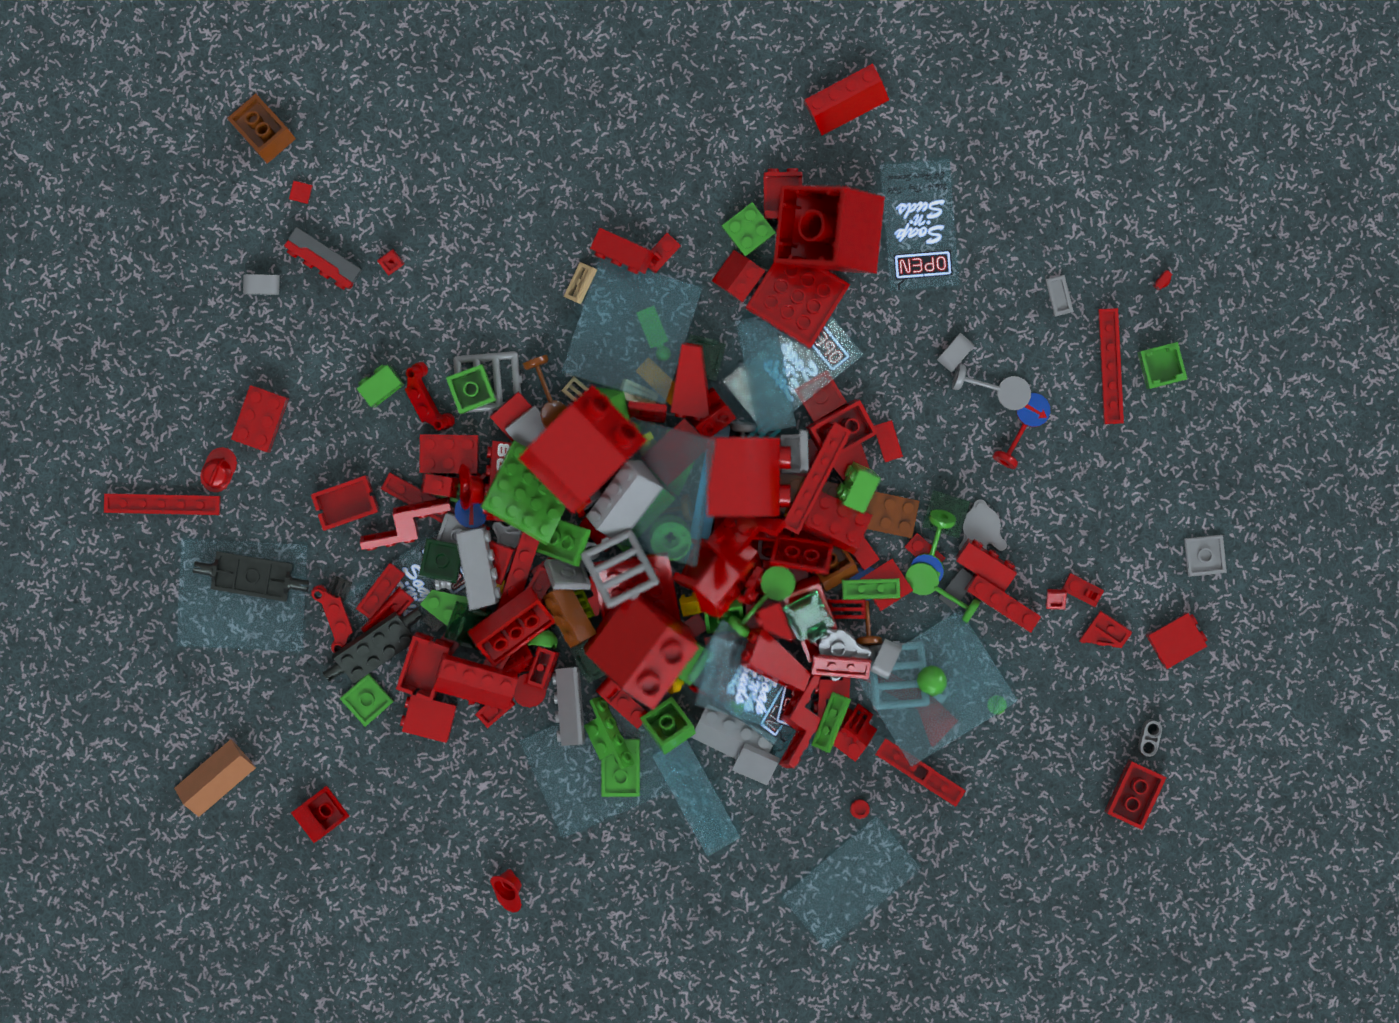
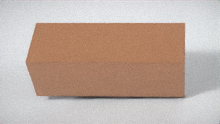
[174,739,256,817]

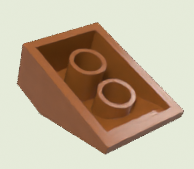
[227,94,296,164]
[814,545,859,592]

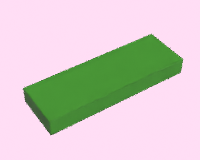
[841,579,900,600]
[811,692,851,753]

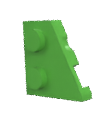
[420,590,469,629]

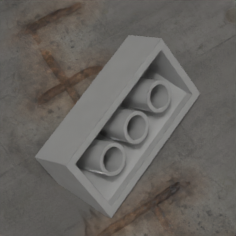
[586,460,664,543]
[456,526,501,610]
[552,667,585,746]
[691,703,776,760]

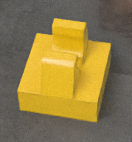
[679,592,702,617]

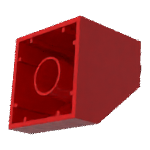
[774,185,885,274]
[518,385,647,514]
[583,586,699,710]

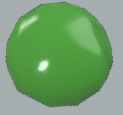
[527,629,558,649]
[917,665,947,696]

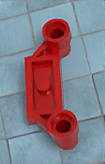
[404,362,455,430]
[311,585,353,653]

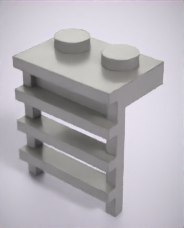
[781,430,808,474]

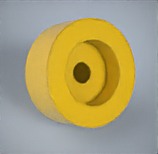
[667,677,684,694]

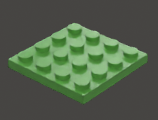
[480,440,566,545]

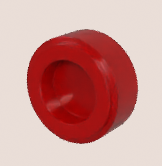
[850,799,870,819]

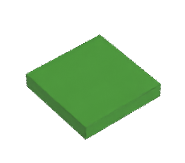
[340,674,394,727]

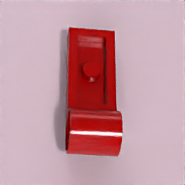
[595,676,648,729]

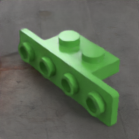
[584,697,635,769]

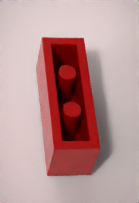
[590,228,655,275]
[955,538,1017,592]

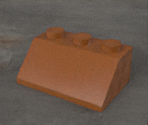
[542,589,597,648]

